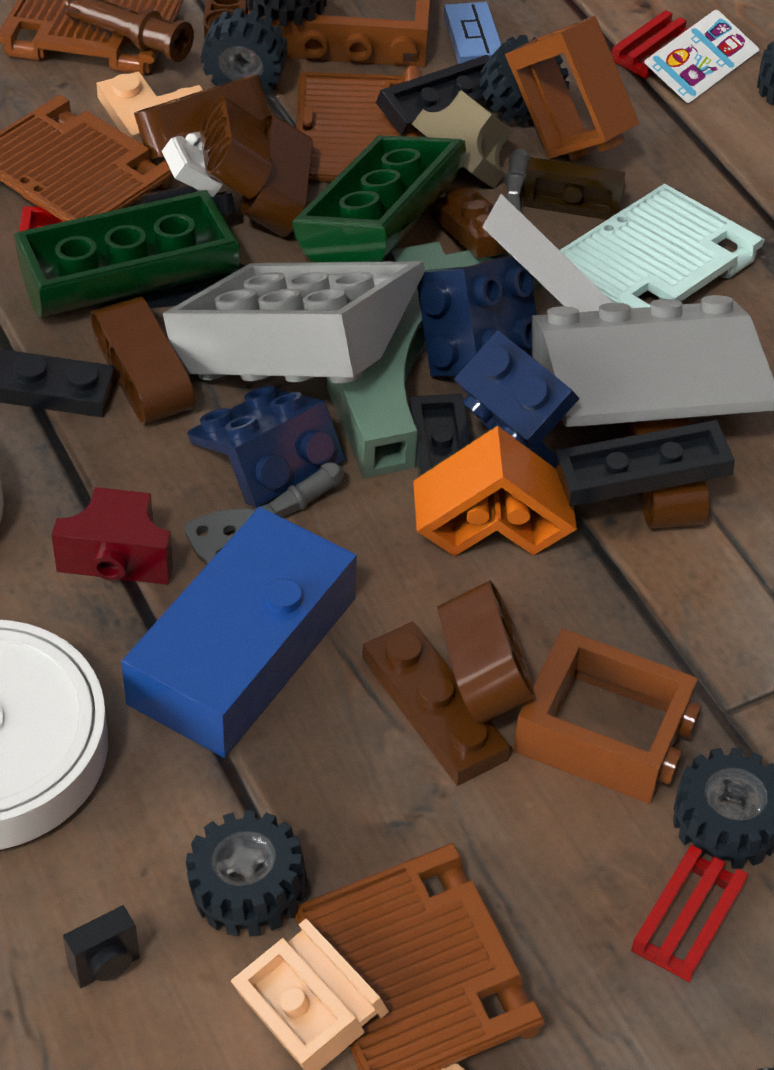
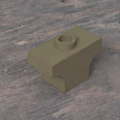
[412,90,513,189]

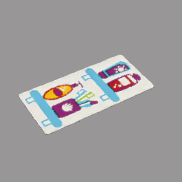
[644,10,759,103]

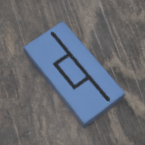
[443,2,501,64]

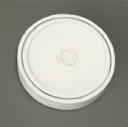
[0,620,108,850]

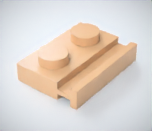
[231,919,389,1070]

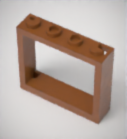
[248,0,431,68]

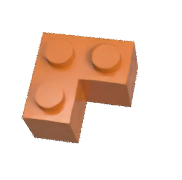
[413,426,577,557]

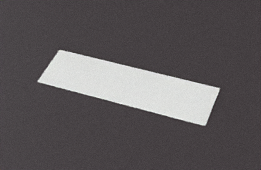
[482,194,613,312]

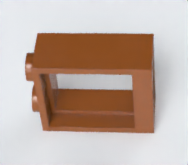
[505,15,640,160]
[513,628,702,804]

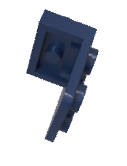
[417,255,537,376]
[454,330,579,469]
[187,386,345,507]

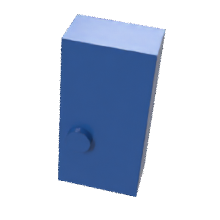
[121,506,357,758]

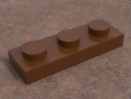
[431,188,509,258]
[362,621,510,786]

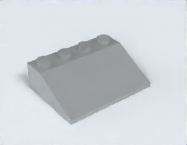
[163,261,425,383]
[532,295,774,427]

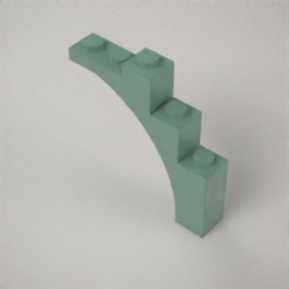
[327,242,543,479]

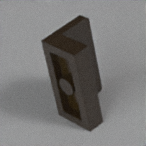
[523,157,626,220]

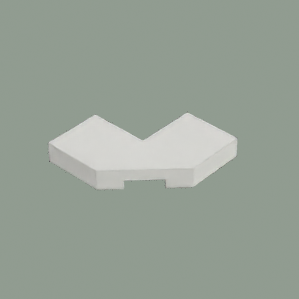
[162,132,223,197]

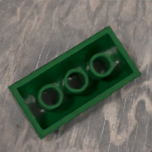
[292,135,466,262]
[13,190,239,318]

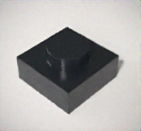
[63,905,140,989]

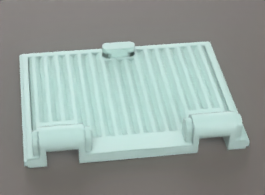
[560,184,765,308]

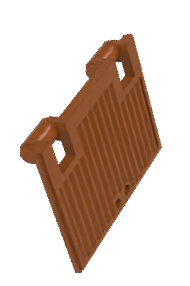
[0,0,184,75]
[296,66,422,182]
[0,95,173,222]
[294,843,545,1070]

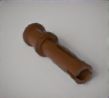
[65,0,194,62]

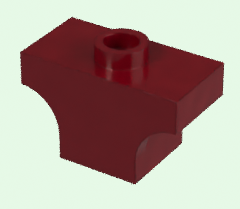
[51,487,173,585]

